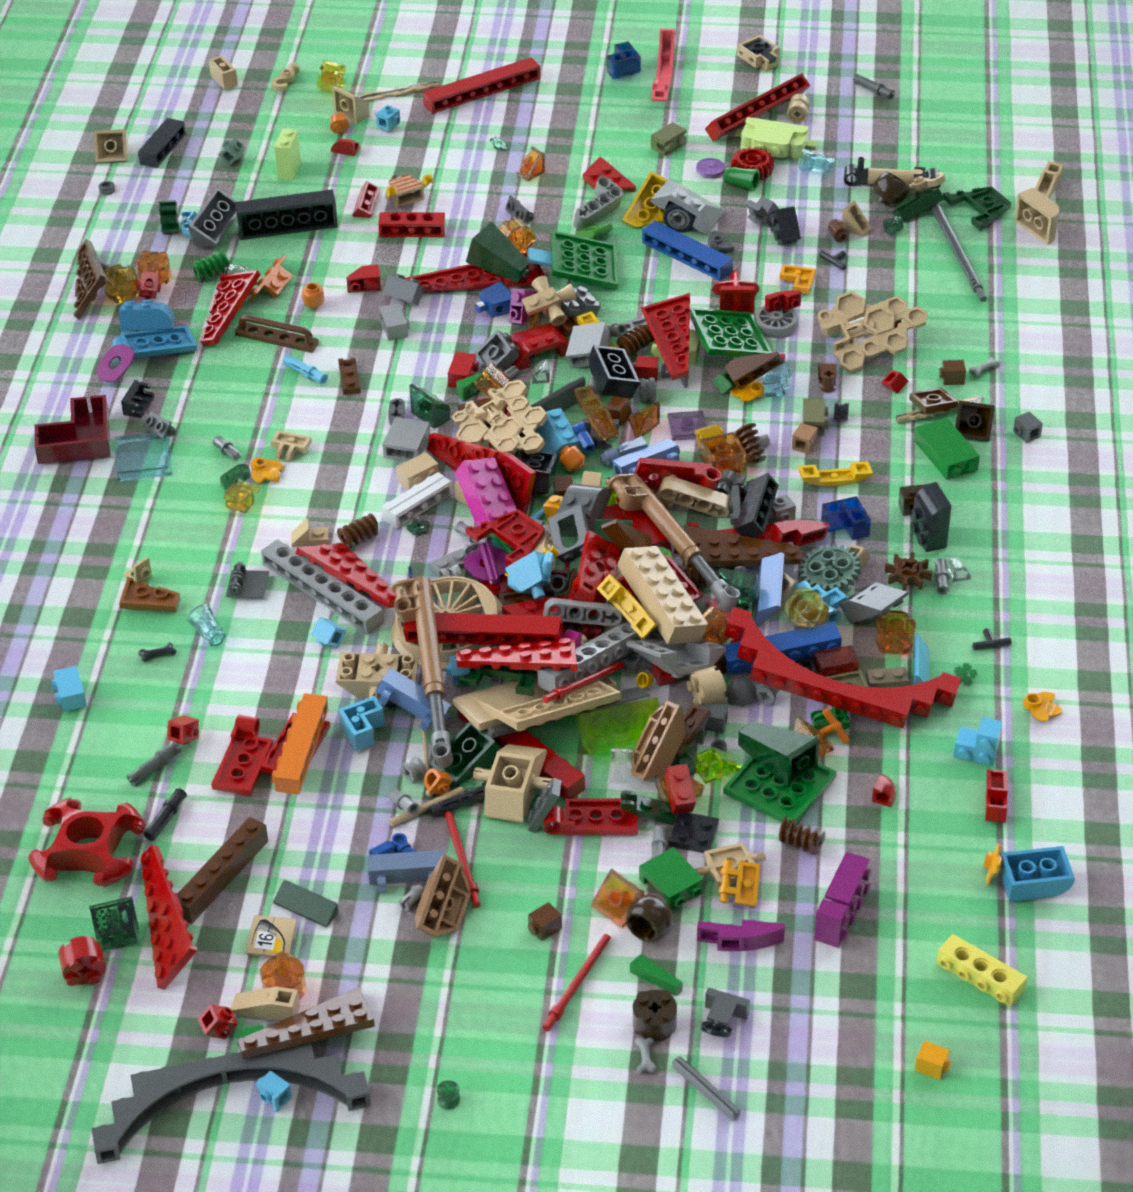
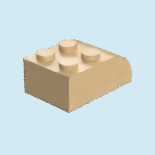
[1015,187,1059,245]

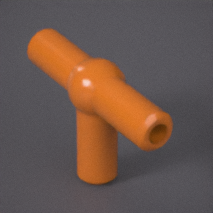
[819,708,850,744]

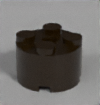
[633,990,677,1042]

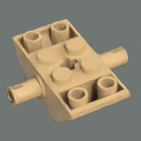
[336,642,419,700]
[473,744,553,823]

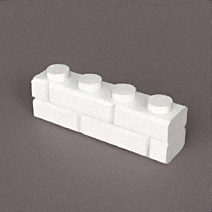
[382,472,453,529]

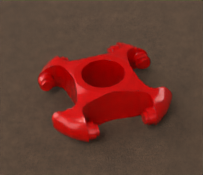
[28,797,146,888]

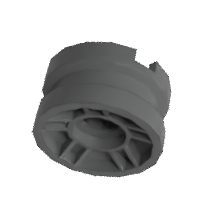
[639,377,656,403]

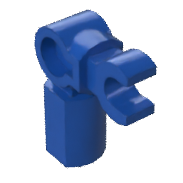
[572,422,596,453]
[369,833,417,855]

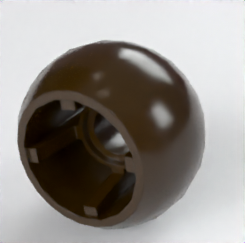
[874,171,909,206]
[626,895,673,942]

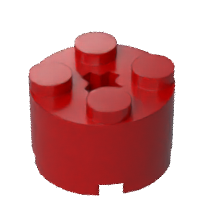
[58,936,106,986]

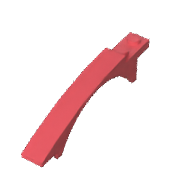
[651,28,676,102]

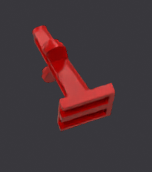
[712,270,760,315]

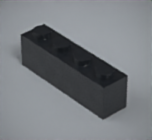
[138,118,186,168]
[735,473,779,538]

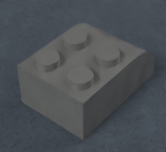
[556,483,613,537]

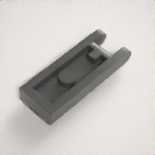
[729,485,742,527]

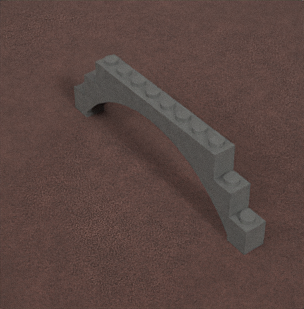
[91,1042,371,1164]

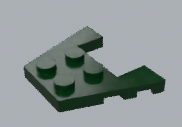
[943,186,1011,231]
[459,646,535,696]

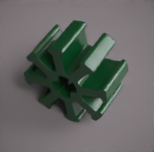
[159,200,179,234]

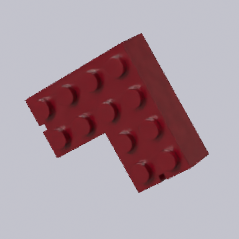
[35,394,111,464]

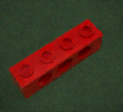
[378,212,446,238]

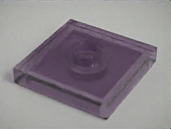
[667,410,706,441]

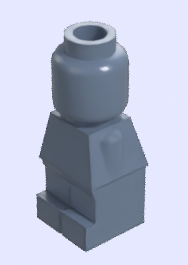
[599,436,648,466]

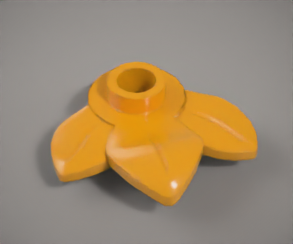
[730,381,766,401]
[250,457,285,484]
[1023,691,1063,722]
[983,843,1002,885]

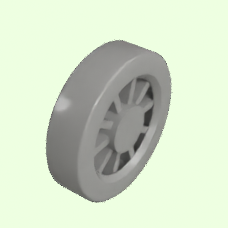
[755,306,798,338]

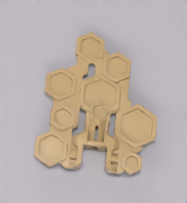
[818,291,927,373]
[451,380,548,455]

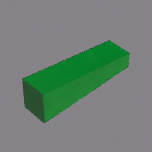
[630,953,683,996]

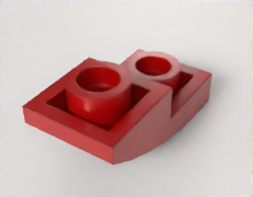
[765,290,802,313]

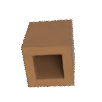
[792,423,818,454]

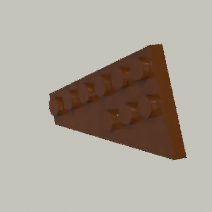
[684,525,802,568]

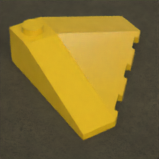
[622,171,680,229]

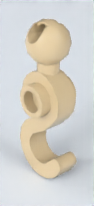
[272,62,300,92]
[907,172,946,194]

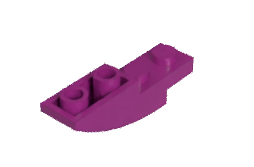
[697,919,786,951]

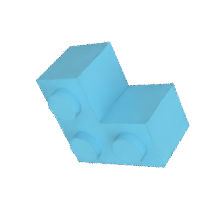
[338,696,385,752]
[953,717,1002,766]

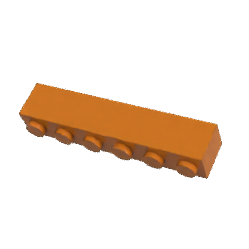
[272,693,328,795]

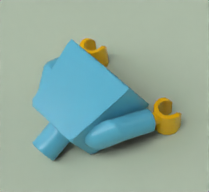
[505,545,559,601]

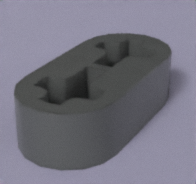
[388,398,406,425]

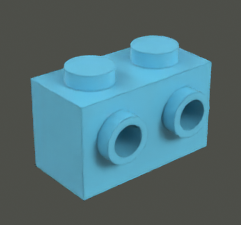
[51,666,87,712]

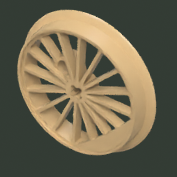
[391,576,504,669]

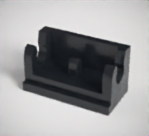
[121,380,155,418]

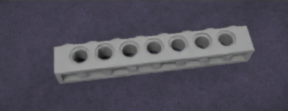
[261,539,384,635]
[538,620,661,692]

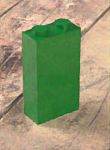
[914,418,980,480]

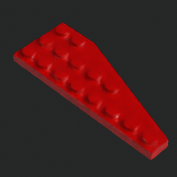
[426,433,536,515]

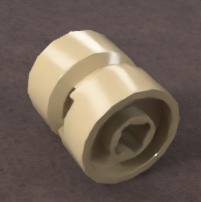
[787,94,810,123]

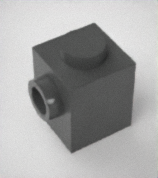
[1013,411,1043,443]

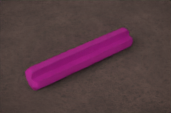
[480,541,500,585]

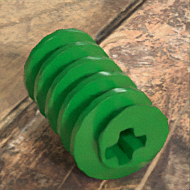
[193,252,231,282]

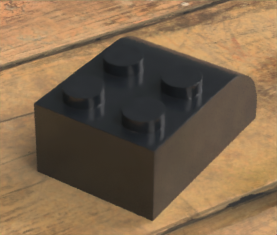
[589,345,640,398]
[518,450,558,495]
[910,482,951,552]

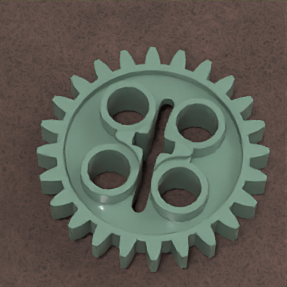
[799,544,861,592]

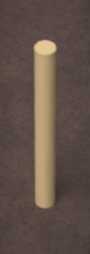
[389,786,464,827]

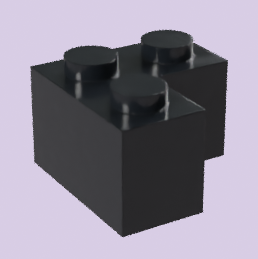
[766,206,801,245]

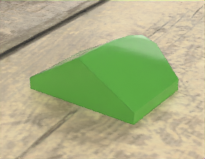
[575,224,613,240]

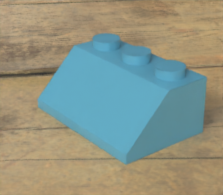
[534,408,579,463]

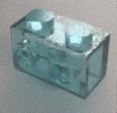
[762,361,793,398]

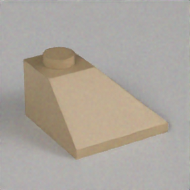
[332,85,370,124]
[94,129,129,163]

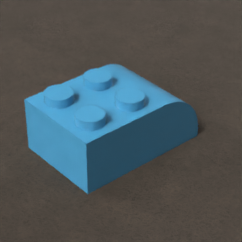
[119,300,175,331]
[999,846,1075,902]

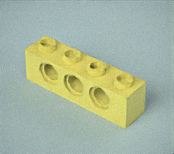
[937,934,1027,1007]

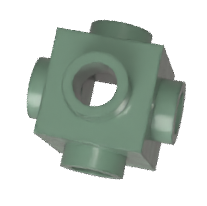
[218,137,246,165]

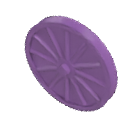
[696,158,725,177]

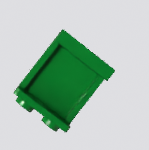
[639,847,704,910]

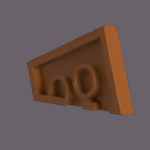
[119,577,180,612]

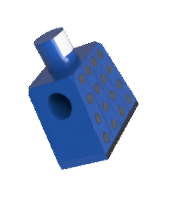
[475,281,512,317]

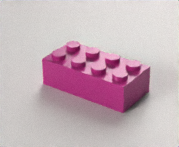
[455,458,517,534]

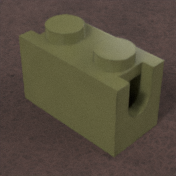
[651,122,687,156]
[802,398,828,436]

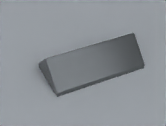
[188,187,238,247]
[530,376,586,412]

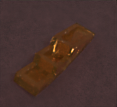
[574,385,619,440]

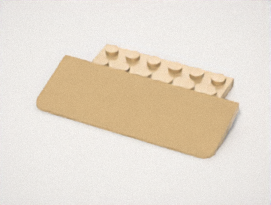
[453,674,622,731]

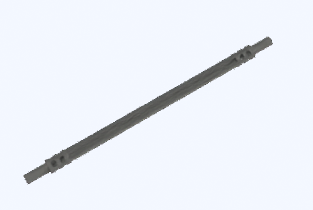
[923,187,987,302]

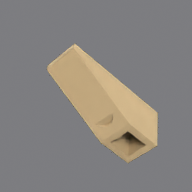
[231,986,300,1021]

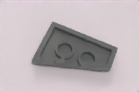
[527,778,562,833]

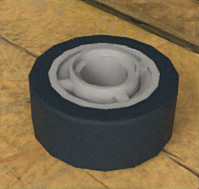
[663,201,695,232]

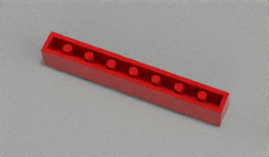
[423,57,541,114]
[705,73,811,142]
[403,612,563,646]
[457,691,585,800]

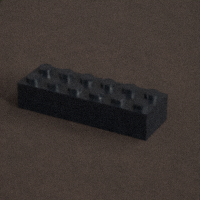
[235,189,338,240]

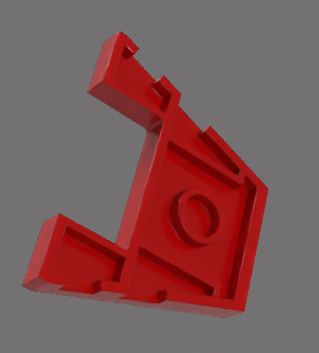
[465,509,545,566]

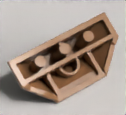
[631,700,686,781]
[414,854,471,938]

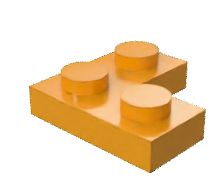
[779,264,816,294]

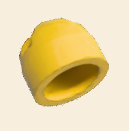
[636,672,654,688]

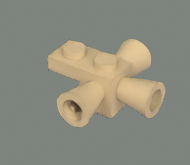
[522,276,576,326]

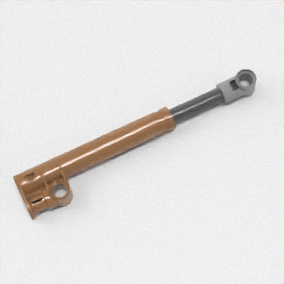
[608,473,740,612]
[392,576,454,768]

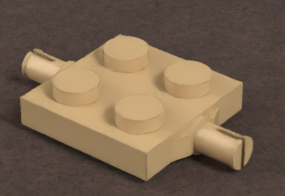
[695,842,766,888]

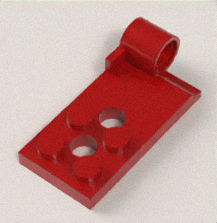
[634,457,722,491]

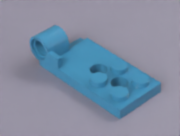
[111,325,197,360]

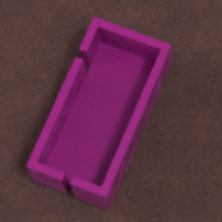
[814,852,872,948]

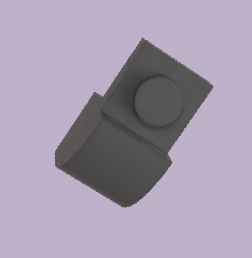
[746,196,779,225]
[695,703,728,745]

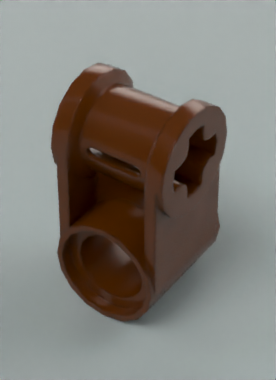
[818,363,837,393]

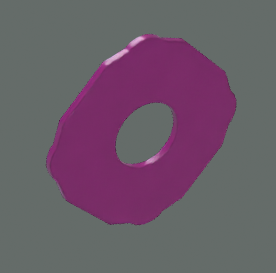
[96,344,135,382]
[463,545,509,581]

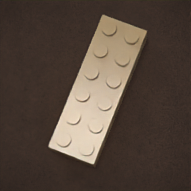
[617,546,708,645]

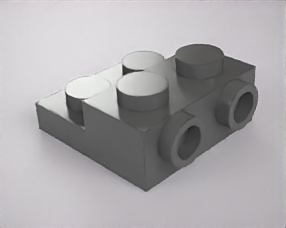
[560,286,601,317]
[474,330,520,377]

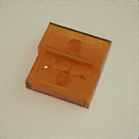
[473,362,513,398]

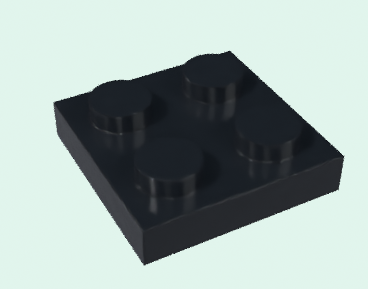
[669,812,719,853]

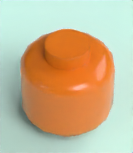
[302,283,325,309]
[559,445,586,473]

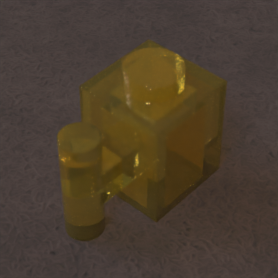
[224,480,260,513]

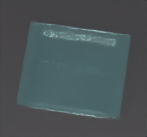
[115,433,172,481]

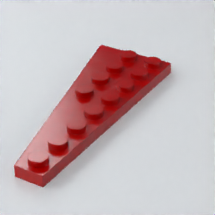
[404,252,546,292]
[140,844,198,990]

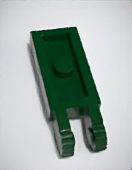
[620,790,676,825]

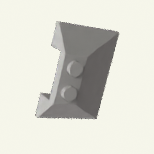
[650,178,725,235]
[627,638,726,678]

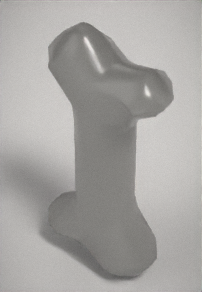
[969,357,1000,377]
[635,1037,657,1073]

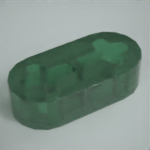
[220,464,251,490]

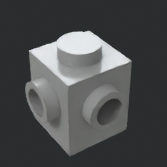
[769,495,796,523]

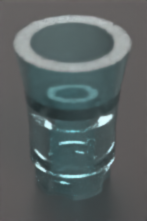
[799,148,835,174]
[187,604,226,646]

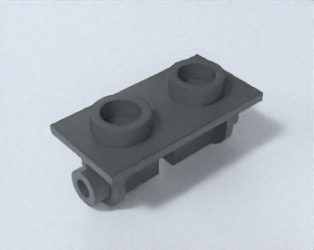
[505,195,534,225]
[143,411,176,439]

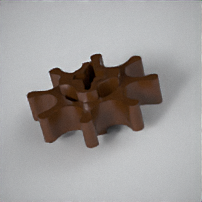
[884,552,932,591]

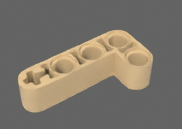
[656,476,731,518]

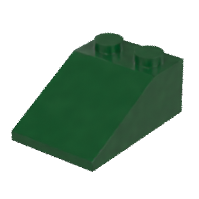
[429,721,502,787]

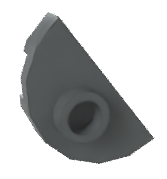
[708,230,734,253]

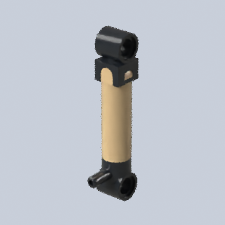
[844,157,941,189]

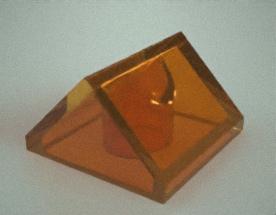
[590,868,644,928]

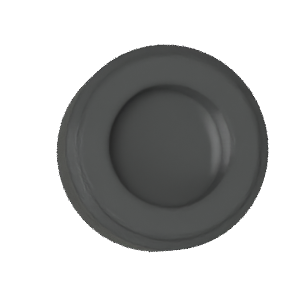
[98,181,115,195]

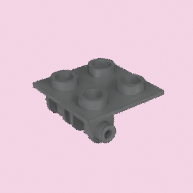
[226,562,269,598]

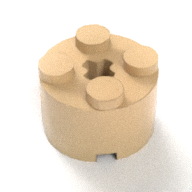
[686,666,727,706]

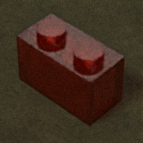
[814,645,859,677]

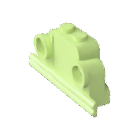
[735,117,817,159]

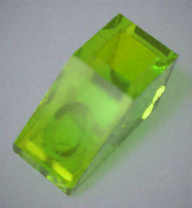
[695,747,741,784]

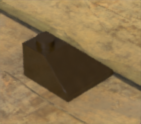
[955,400,995,441]

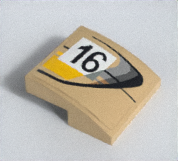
[246,915,297,959]

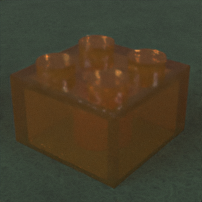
[699,432,747,473]

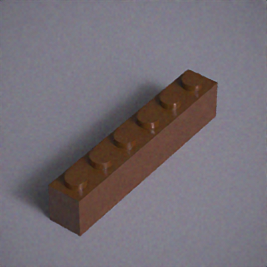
[177,817,268,924]

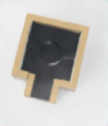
[736,35,780,72]

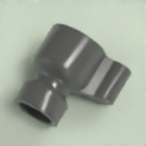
[716,469,746,495]

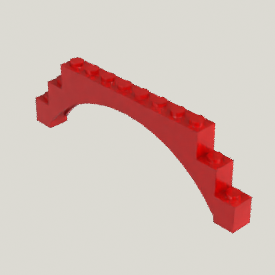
[724,607,961,728]

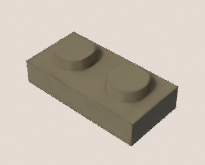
[866,667,909,688]

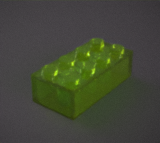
[575,697,660,755]

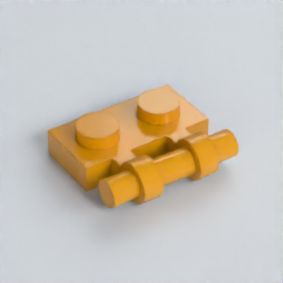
[718,860,761,907]

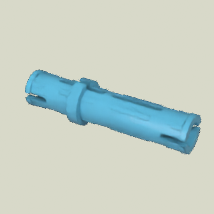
[283,355,328,384]

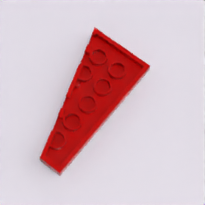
[200,270,261,346]
[456,638,578,671]

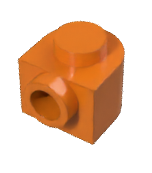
[330,113,349,133]
[424,768,453,796]

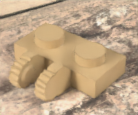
[271,430,312,461]

